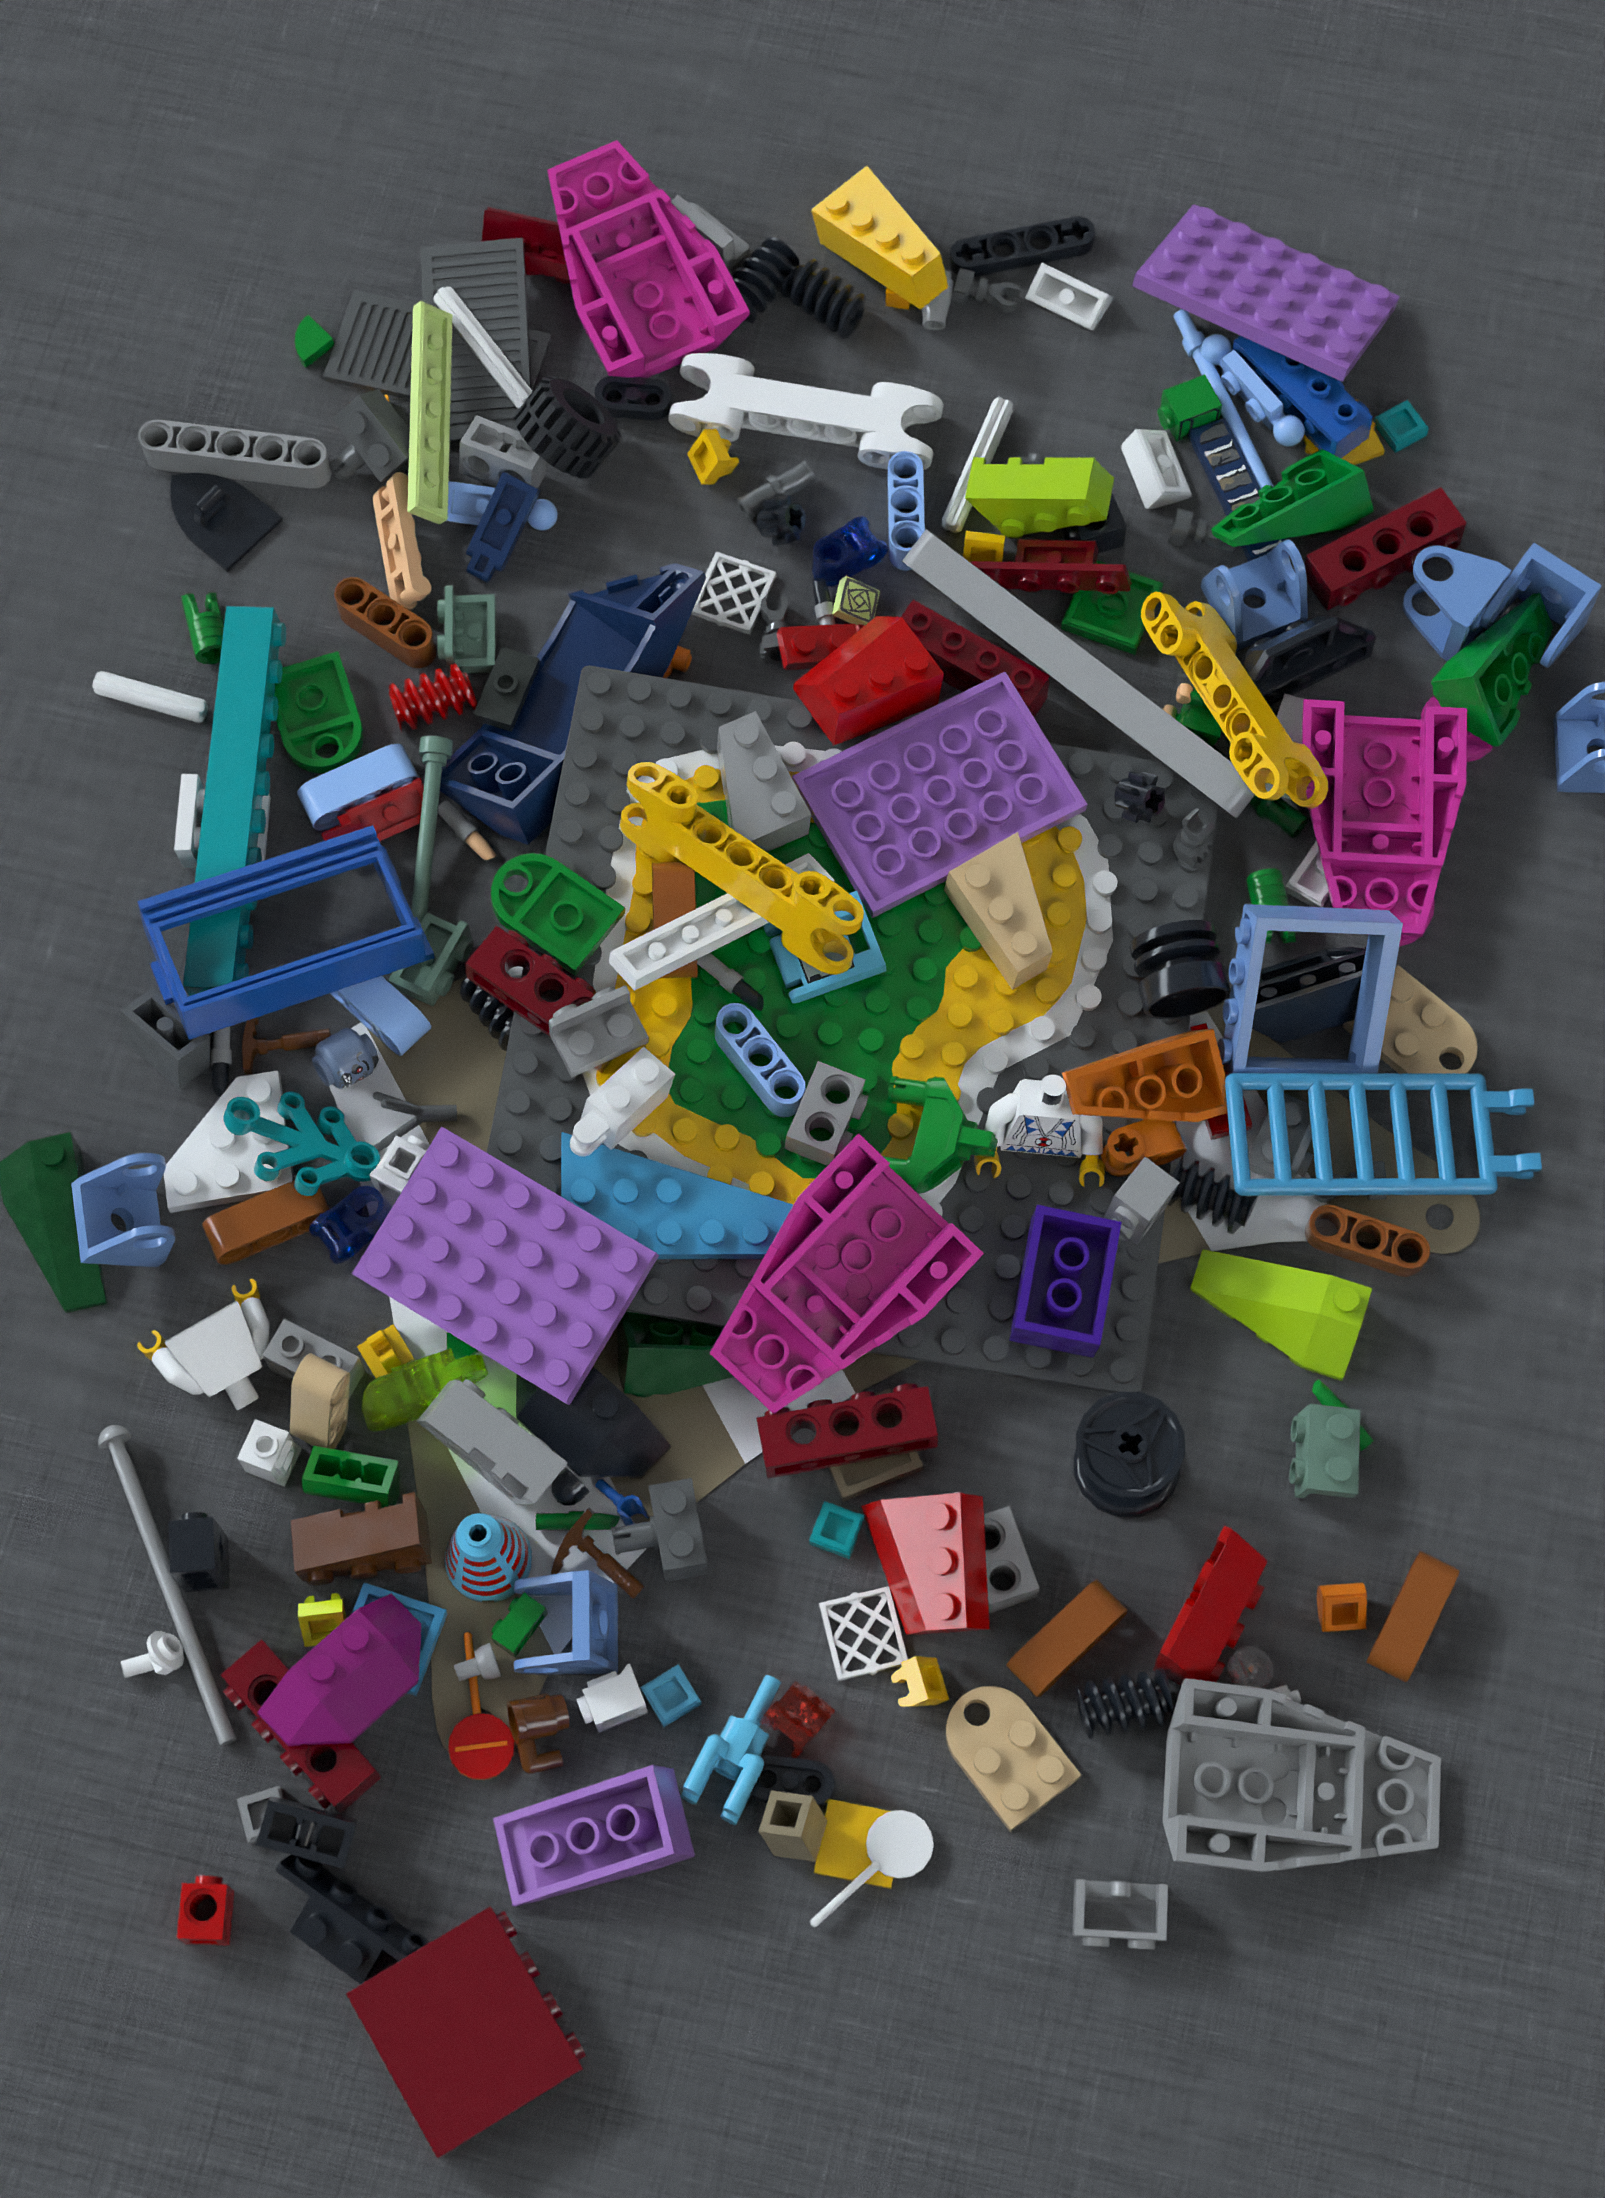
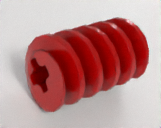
[389,663,477,733]

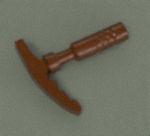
[242,1016,331,1075]
[551,1508,645,1599]

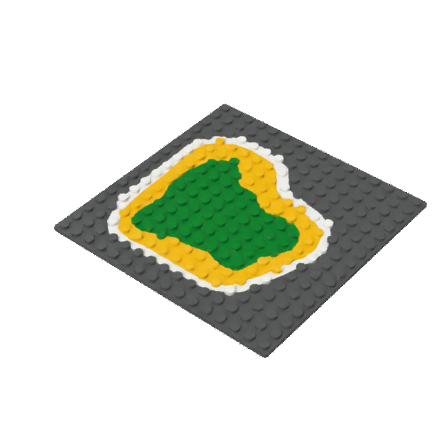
[487,666,1218,1393]

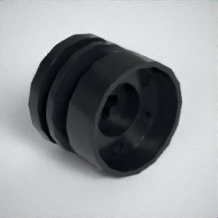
[1129,920,1231,1019]

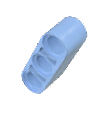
[887,451,925,571]
[297,744,419,831]
[330,976,431,1056]
[715,1003,806,1117]

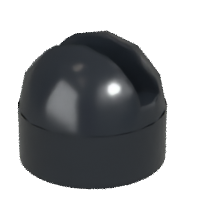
[551,1467,590,1506]

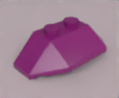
[258,1593,422,1746]

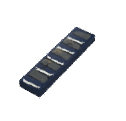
[1188,418,1285,561]

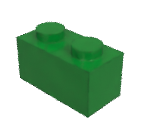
[491,1593,548,1658]

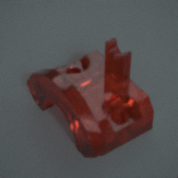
[760,1681,836,1758]

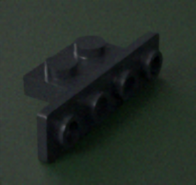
[276,1855,430,1984]

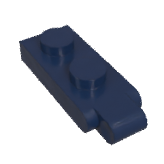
[466,472,541,583]

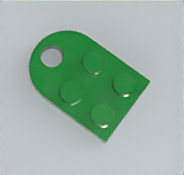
[274,651,364,774]
[491,853,625,976]

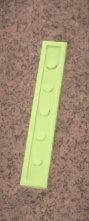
[407,301,452,525]

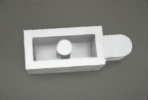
[570,1047,675,1156]

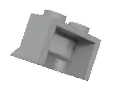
[1072,1879,1168,1950]

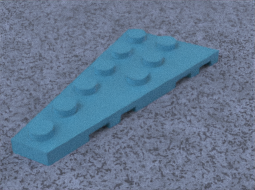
[561,1132,793,1259]

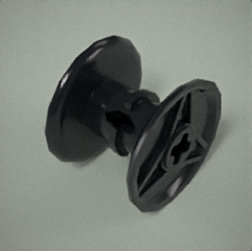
[1074,1392,1185,1517]

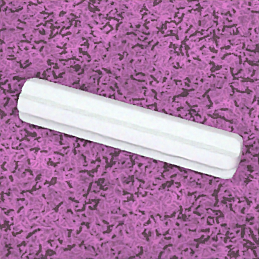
[92,671,208,723]

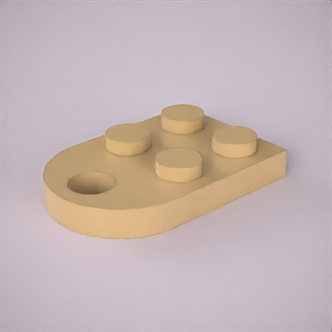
[1343,965,1477,1074]
[946,1686,1081,1832]

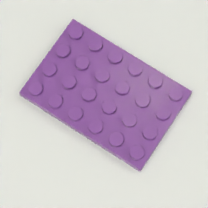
[1132,204,1400,382]
[792,672,1088,918]
[352,1126,659,1405]

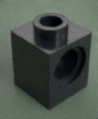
[1063,493,1127,554]

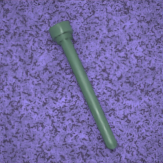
[411,736,453,924]

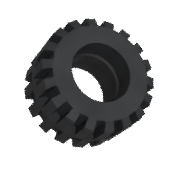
[514,376,621,479]

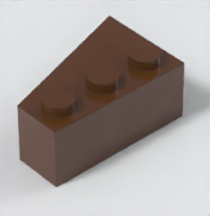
[290,1492,432,1585]

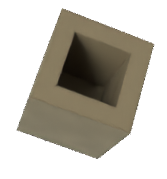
[759,1791,827,1862]

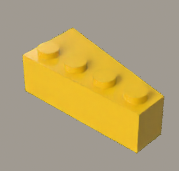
[811,166,949,310]

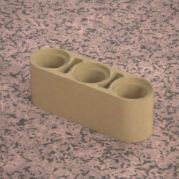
[290,1353,350,1449]

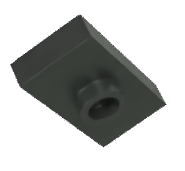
[473,647,540,732]

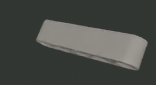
[138,420,332,489]

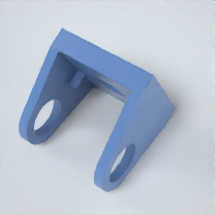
[1200,540,1308,651]
[1479,543,1602,668]
[1402,546,1511,661]
[1554,682,1605,793]
[71,1153,175,1267]
[514,1570,618,1675]

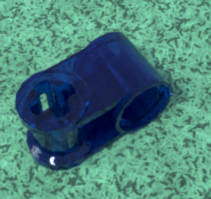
[812,516,888,586]
[309,1186,392,1264]

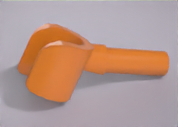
[663,646,692,678]

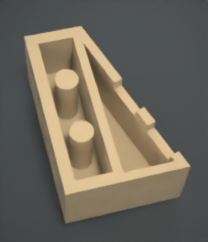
[944,832,1053,990]

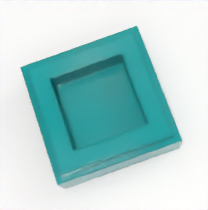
[1374,400,1429,453]
[809,1501,865,1559]

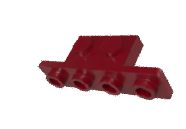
[481,207,570,284]
[970,540,1131,594]

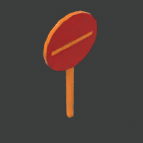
[448,1632,514,1780]

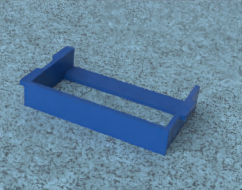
[137,825,434,1040]

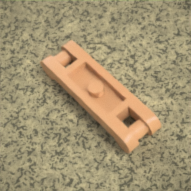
[373,472,431,611]

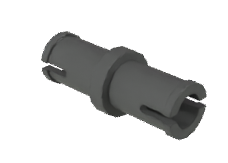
[737,460,816,521]

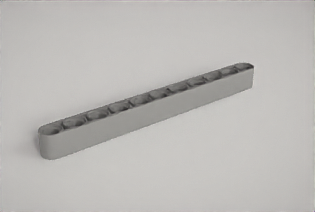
[902,529,1255,819]

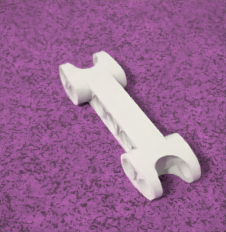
[668,353,944,470]

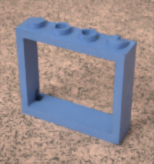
[1218,904,1403,1074]

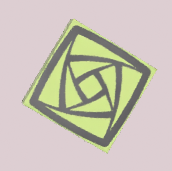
[832,576,880,625]

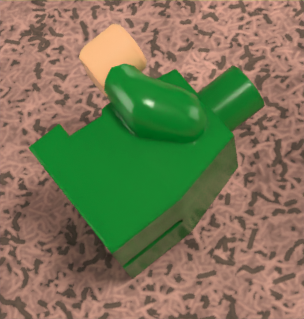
[1163,683,1221,747]

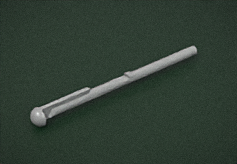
[98,1425,236,1746]

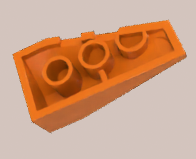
[1062,1029,1227,1122]

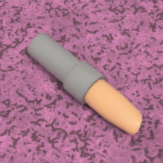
[438,800,496,860]

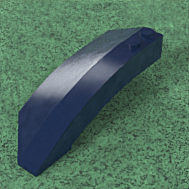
[440,563,706,845]

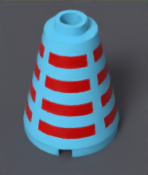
[445,1513,532,1602]

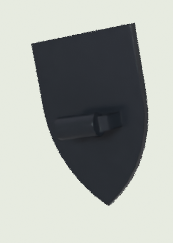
[170,473,282,572]

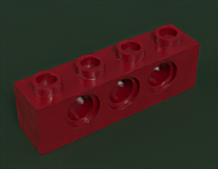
[1304,487,1467,611]
[901,600,1050,717]
[465,925,613,1073]
[756,1383,938,1479]
[221,1639,381,1814]

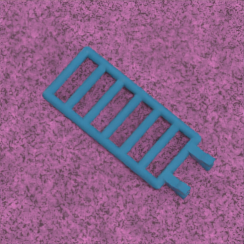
[1225,1073,1542,1196]

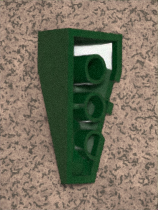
[0,1132,108,1313]
[617,1312,734,1398]

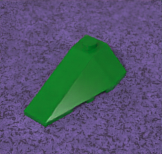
[1211,449,1374,547]
[1431,593,1553,747]

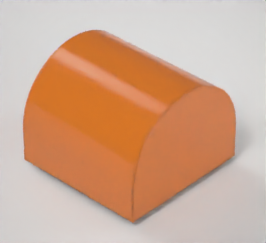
[1317,1582,1367,1632]

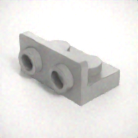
[671,195,749,271]
[549,986,649,1078]
[1249,1093,1330,1179]

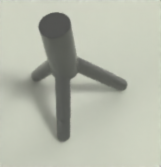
[373,1092,457,1152]

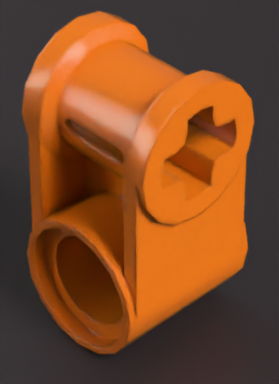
[1100,1119,1187,1177]

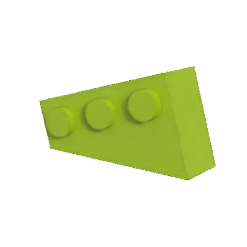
[965,457,1114,538]

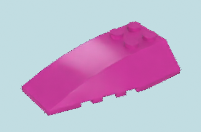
[547,140,750,378]
[1302,699,1467,937]
[710,1133,984,1414]

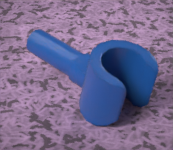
[595,1479,649,1526]

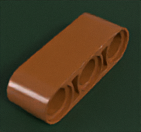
[334,577,436,668]
[652,862,697,978]
[202,1179,332,1265]
[1305,1204,1430,1277]
[1366,1550,1460,1683]
[1006,1579,1129,1698]

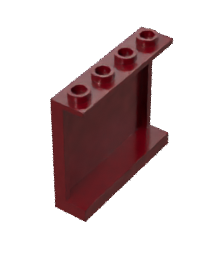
[346,1906,587,2159]

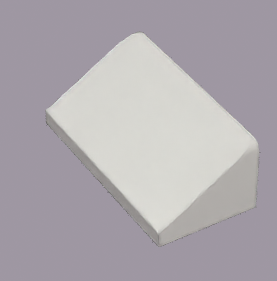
[1025,263,1114,331]
[1121,429,1192,509]

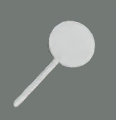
[810,1810,934,1927]

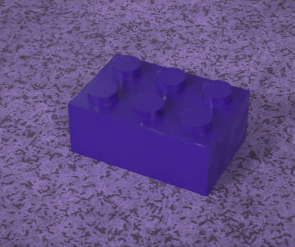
[1009,1205,1122,1358]

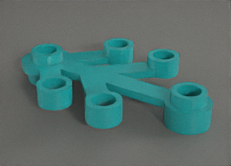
[223,1092,381,1196]

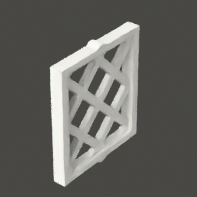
[691,552,776,635]
[819,1586,908,1681]

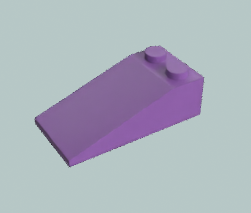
[493,1765,695,1907]

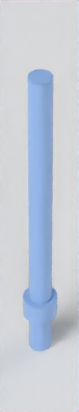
[1173,309,1274,489]

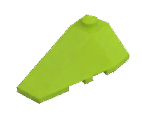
[1190,1249,1372,1381]

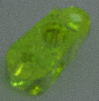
[361,1348,489,1431]

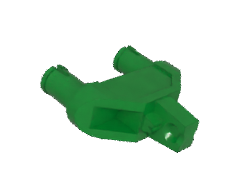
[883,1076,998,1194]

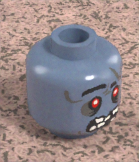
[312,1028,377,1090]

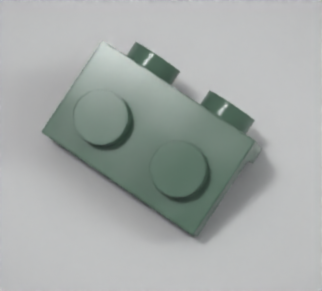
[437,585,496,674]
[388,912,474,1007]
[1289,1404,1360,1498]

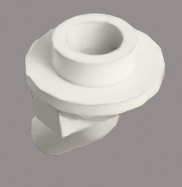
[120,1631,184,1678]

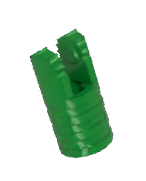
[181,593,224,665]
[1246,868,1296,944]

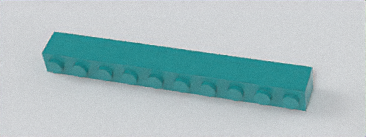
[183,606,286,996]

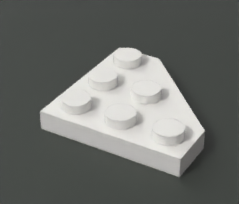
[164,1070,294,1213]

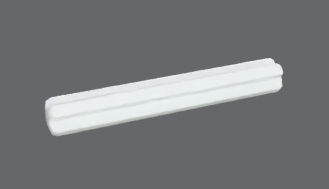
[433,286,533,409]
[942,397,1013,533]

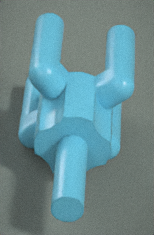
[680,1675,781,1825]

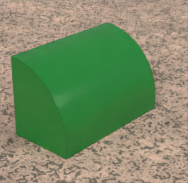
[302,1446,400,1508]

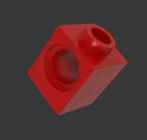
[177,1876,235,1946]

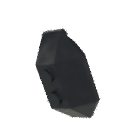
[1243,616,1377,706]
[1229,946,1367,1043]
[516,1366,671,1478]

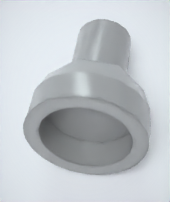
[454,1643,501,1682]

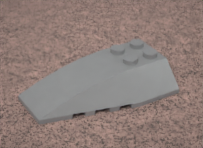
[1162,1678,1441,1873]

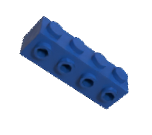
[1232,336,1373,458]

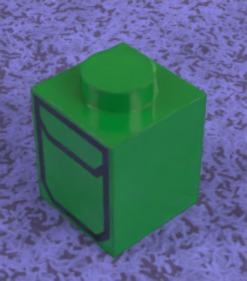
[1157,374,1222,442]

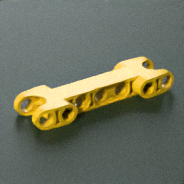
[1141,592,1328,808]
[620,762,864,975]

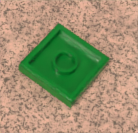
[1061,560,1164,655]

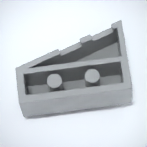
[717,711,811,852]
[416,1379,568,1504]

